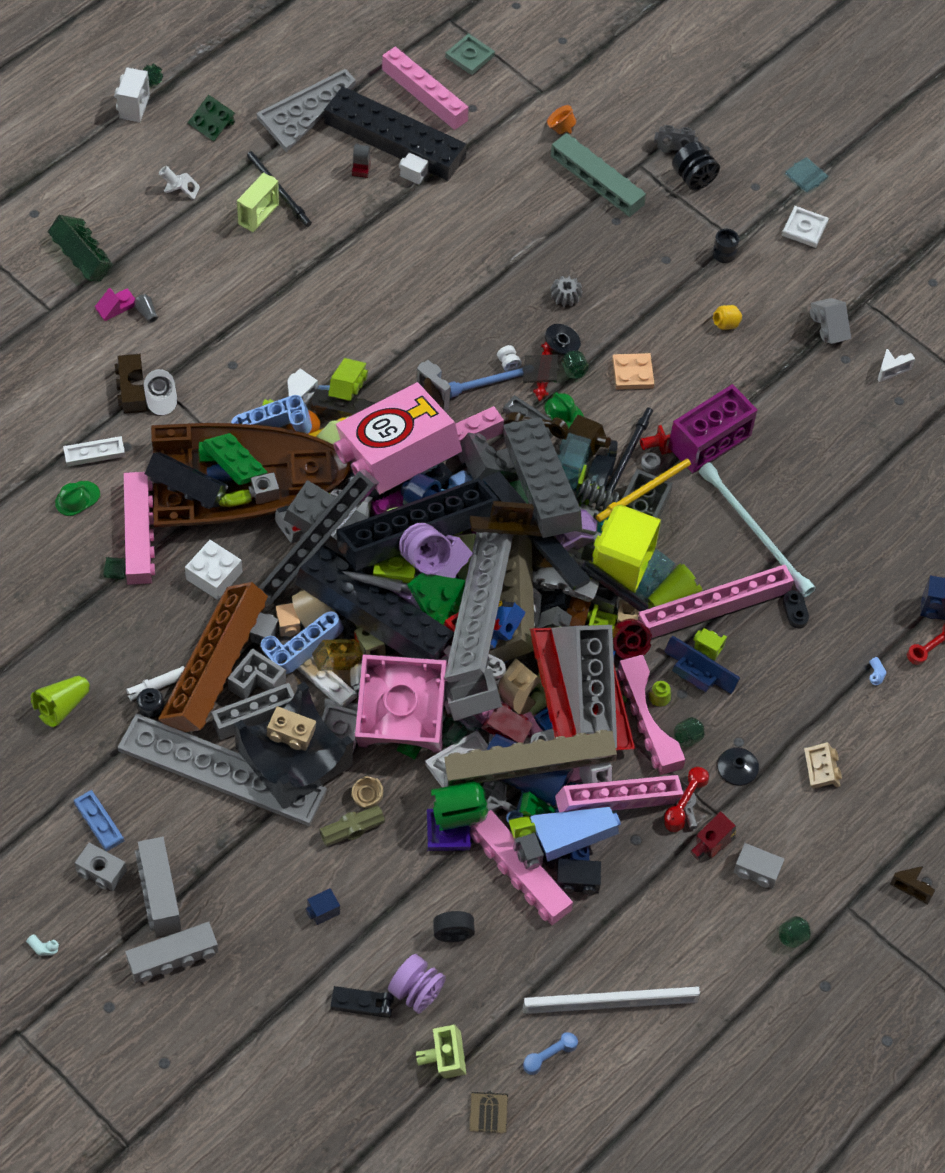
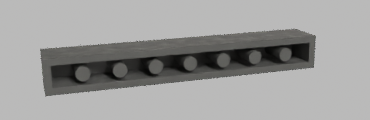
[259,469,380,605]

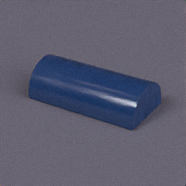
[486,734,573,806]

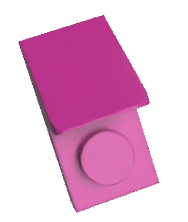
[95,288,135,321]

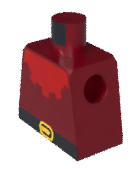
[690,811,736,860]

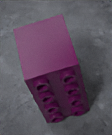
[668,384,758,473]

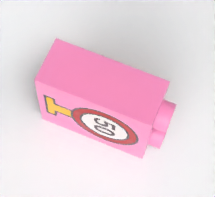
[333,382,462,494]

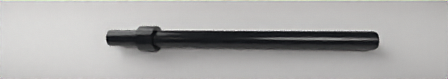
[247,151,312,227]
[605,407,653,496]

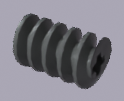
[575,478,619,511]

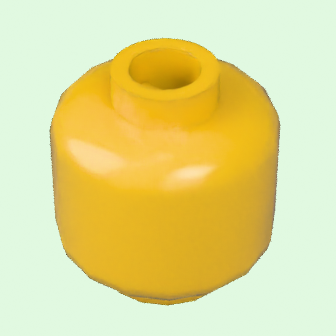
[713,305,742,330]

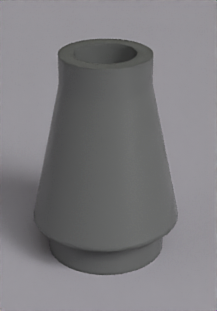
[134,294,158,323]

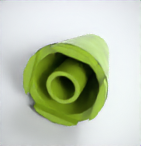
[647,563,703,609]
[31,676,90,727]

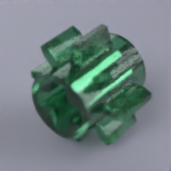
[142,63,163,87]

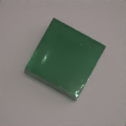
[103,557,126,579]

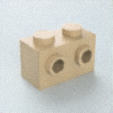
[267,706,316,751]

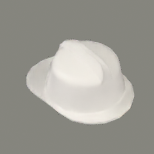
[144,369,177,415]

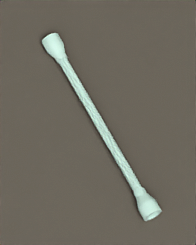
[699,462,815,597]

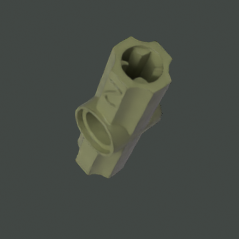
[319,805,385,847]

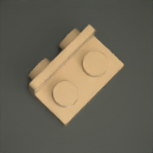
[804,742,842,789]

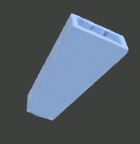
[531,807,621,861]

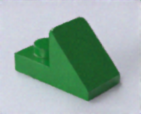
[520,792,555,821]

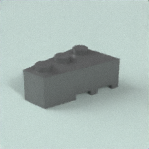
[457,432,511,480]

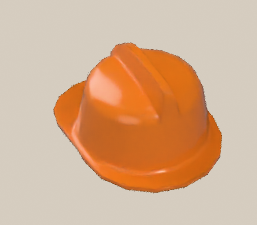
[547,105,577,135]

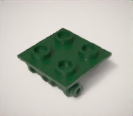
[188,94,235,142]

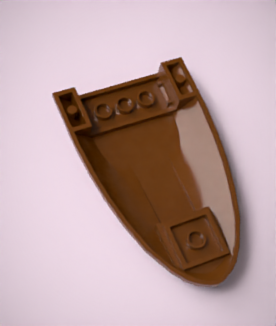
[151,423,350,527]

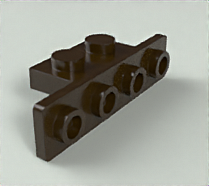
[469,501,542,537]

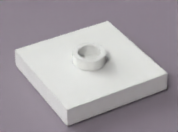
[782,206,829,248]

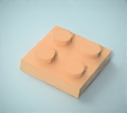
[612,353,654,390]

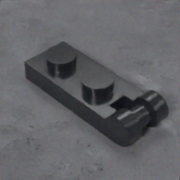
[330,986,395,1018]

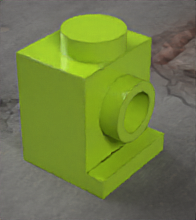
[693,628,727,661]

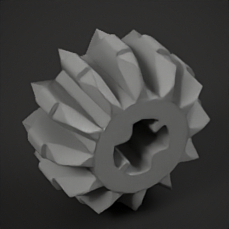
[551,275,582,307]

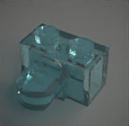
[637,549,675,598]

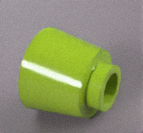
[648,681,671,707]

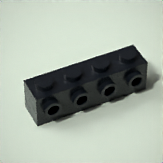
[145,452,228,509]

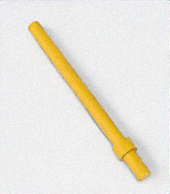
[596,458,691,522]

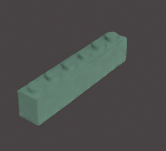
[551,133,646,217]

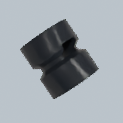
[712,229,739,263]

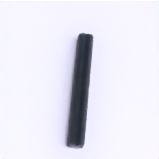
[581,560,649,612]

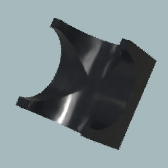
[234,682,353,809]

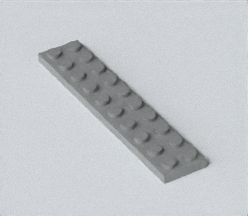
[444,532,513,683]
[118,713,327,827]

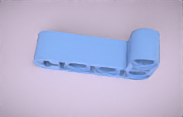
[231,395,312,434]
[261,611,344,674]

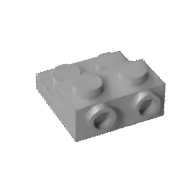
[416,360,451,412]

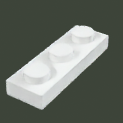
[63,436,125,467]

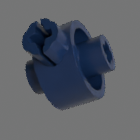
[401,473,441,505]

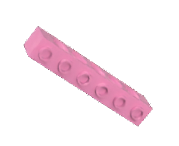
[555,775,683,812]

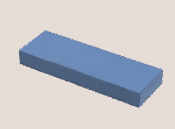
[73,790,124,852]

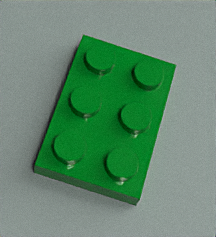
[201,433,268,485]

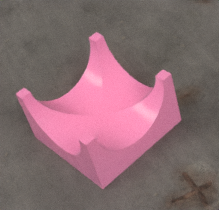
[355,655,447,753]

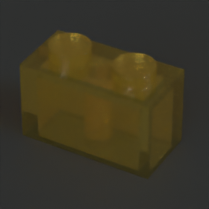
[312,639,363,671]

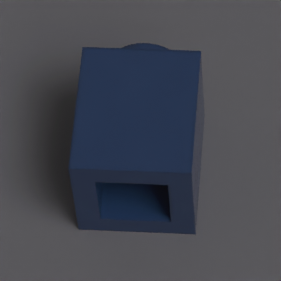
[305,888,340,925]

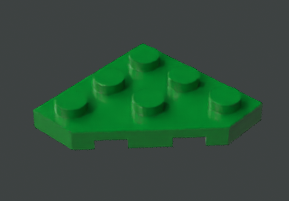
[407,573,466,625]

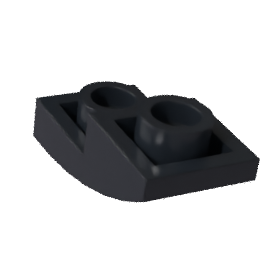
[587,455,616,492]

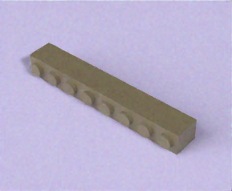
[444,730,617,786]

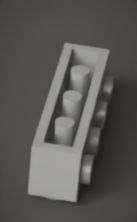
[211,683,294,740]
[125,922,219,983]

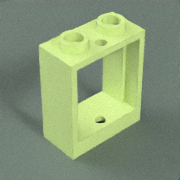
[237,173,279,232]

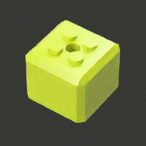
[592,505,661,593]

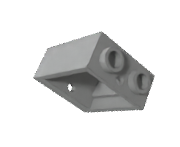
[444,668,502,721]

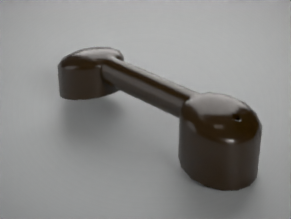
[503,412,568,439]

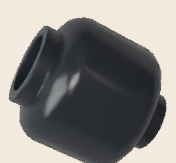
[136,688,164,718]

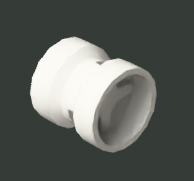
[497,345,521,372]

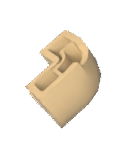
[292,589,335,628]
[498,658,541,715]

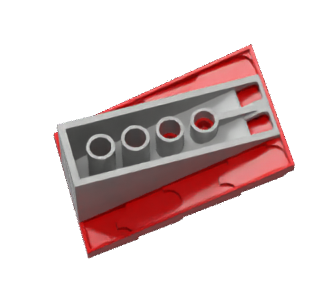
[530,625,635,750]

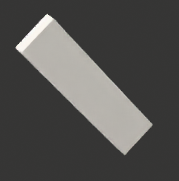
[297,647,357,707]

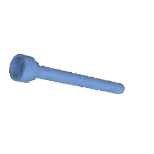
[449,366,534,398]

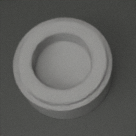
[641,452,661,472]

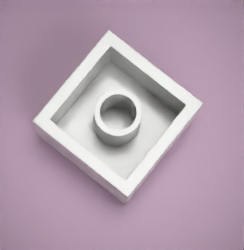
[115,68,150,122]
[185,540,242,600]

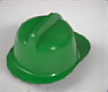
[544,392,584,429]
[55,481,100,516]

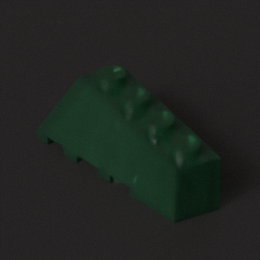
[47,215,113,282]

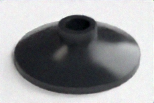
[545,324,581,355]
[718,747,759,786]

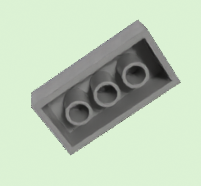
[135,837,181,937]

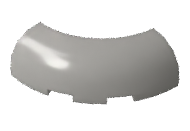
[533,567,599,602]

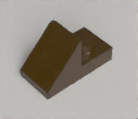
[890,866,935,905]

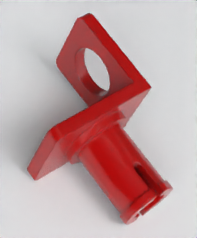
[640,425,672,455]

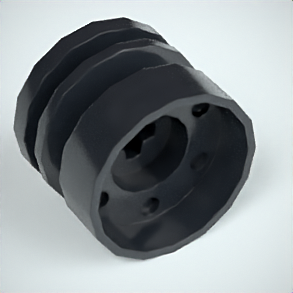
[672,141,720,191]

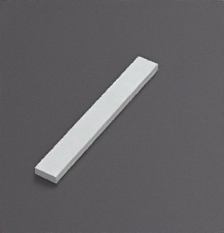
[523,987,700,1014]

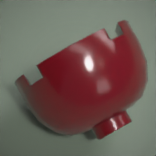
[612,618,652,659]

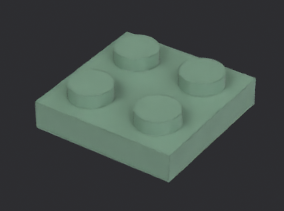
[445,33,495,75]

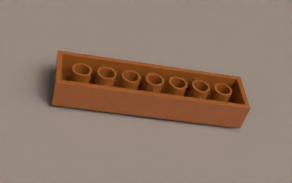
[158,582,268,732]

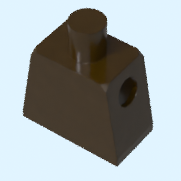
[561,415,611,456]

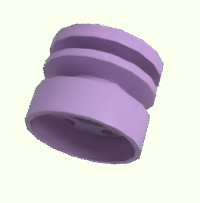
[399,523,453,574]
[388,954,446,1014]

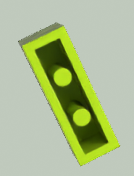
[328,358,368,401]

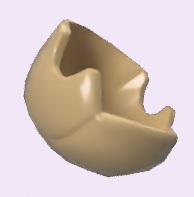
[352,776,384,808]

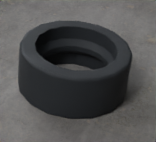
[433,911,475,942]

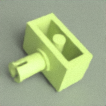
[416,1025,466,1079]

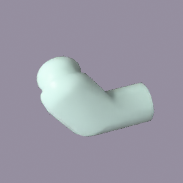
[26,934,59,956]

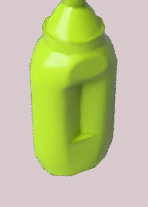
[219,490,252,507]

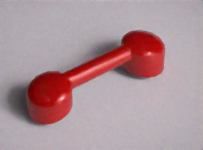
[907,623,945,665]
[664,767,709,832]

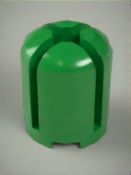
[431,781,488,831]

